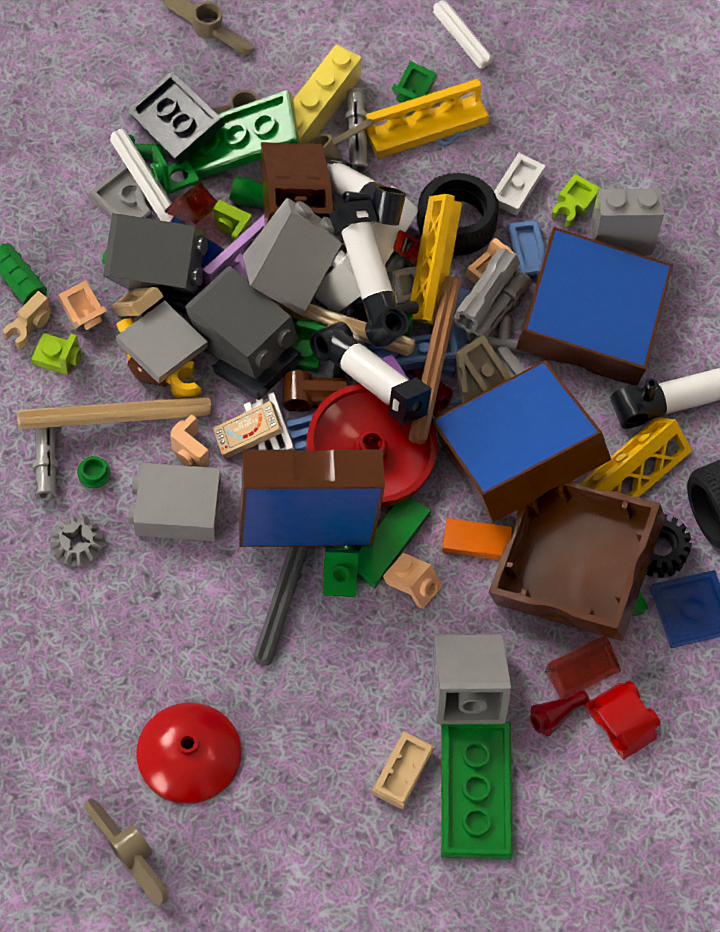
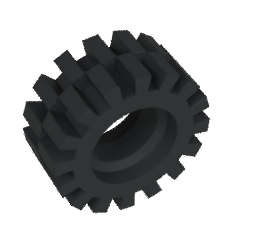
[647,514,692,578]

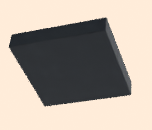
[212,346,302,400]

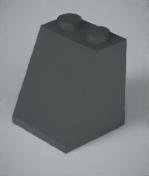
[103,213,208,295]
[185,266,298,379]

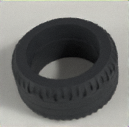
[417,172,499,256]
[687,460,720,549]

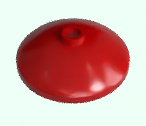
[136,702,241,804]

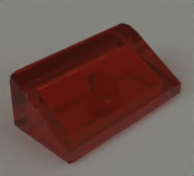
[164,182,218,224]
[545,636,621,699]

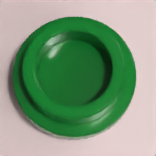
[77,456,111,488]

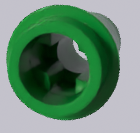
[229,175,264,208]

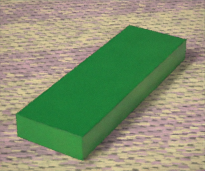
[357,497,431,589]

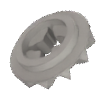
[50,515,104,567]

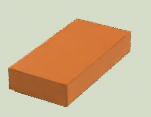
[442,518,512,560]

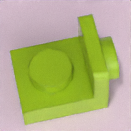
[213,200,252,244]
[31,333,82,375]

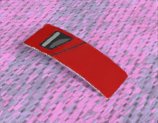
[393,230,420,265]

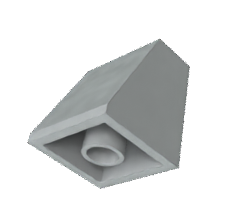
[243,198,342,315]
[433,632,511,724]

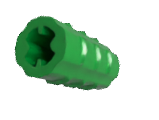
[0,243,47,305]

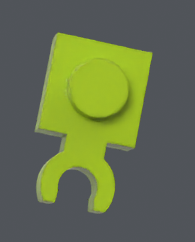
[551,174,601,228]

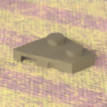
[455,335,512,404]

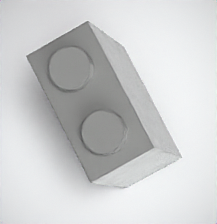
[589,188,664,255]
[128,463,221,541]

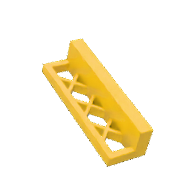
[366,79,489,159]
[410,194,462,326]
[580,417,693,498]

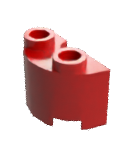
[583,681,661,760]

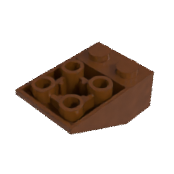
[261,142,333,225]

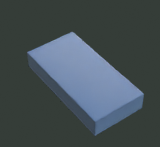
[507,220,545,279]

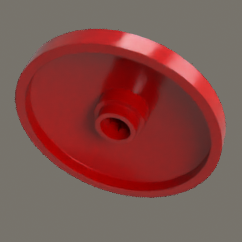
[306,384,438,507]

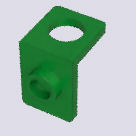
[150,145,199,195]
[323,546,358,597]

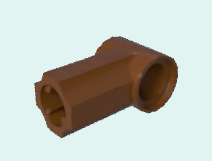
[283,370,347,412]

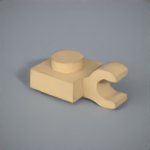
[3,291,51,349]

